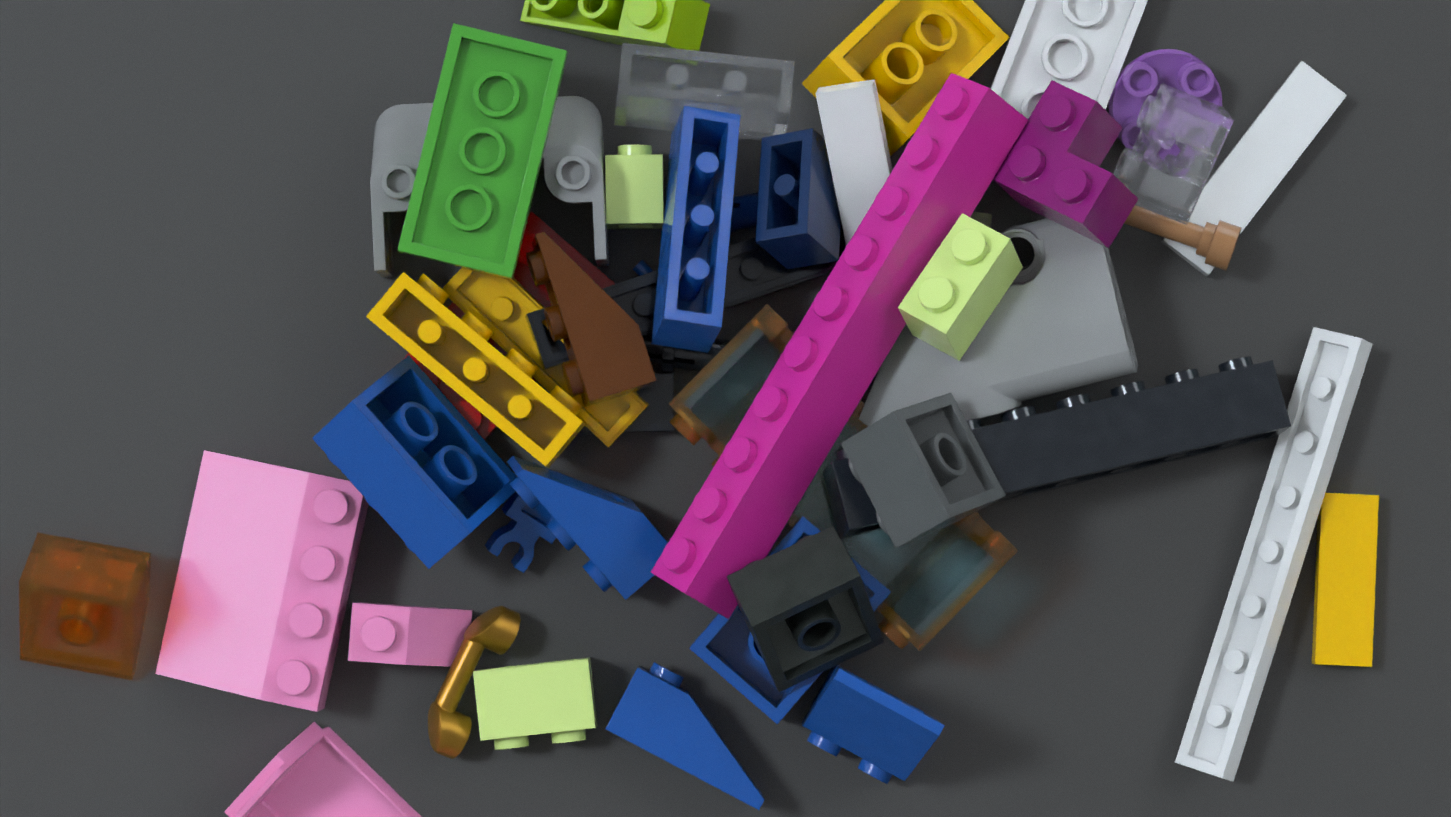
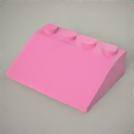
[155,450,368,712]

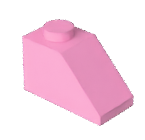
[348,602,473,667]

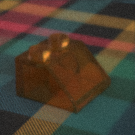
[19,533,151,680]

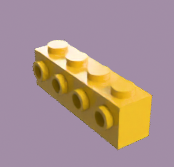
[366,272,586,468]

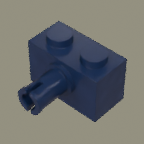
[730,128,841,269]

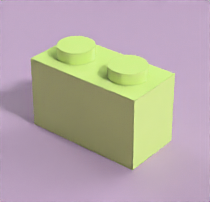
[898,213,1023,361]
[473,657,597,750]

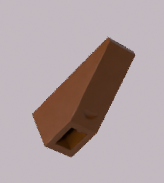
[526,232,657,407]

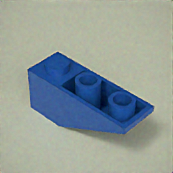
[507,456,668,600]

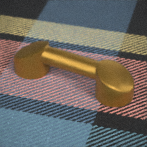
[428,606,521,759]

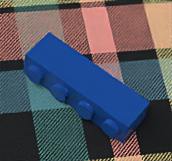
[651,106,741,353]

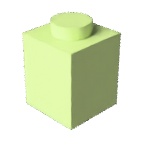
[605,144,664,229]

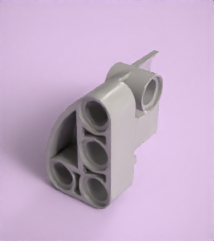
[859,218,1138,426]

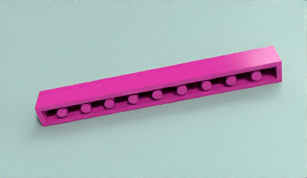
[651,73,1028,619]

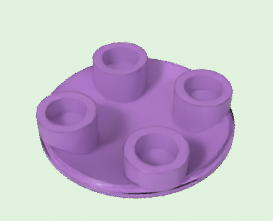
[1109,49,1222,161]

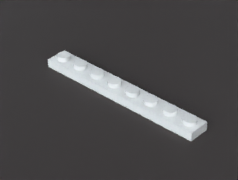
[1175,327,1373,782]

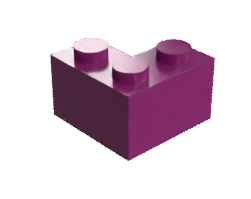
[993,80,1138,248]

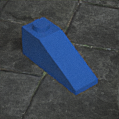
[605,662,764,810]

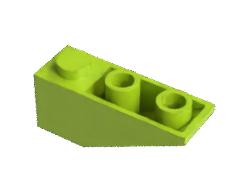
[520,0,710,59]

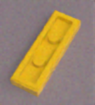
[1312,493,1379,667]

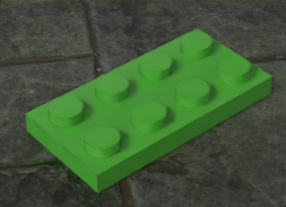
[397,23,568,280]

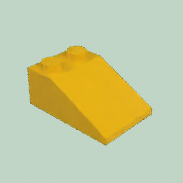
[802,0,1010,156]

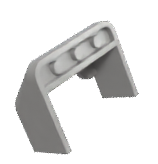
[370,96,610,278]

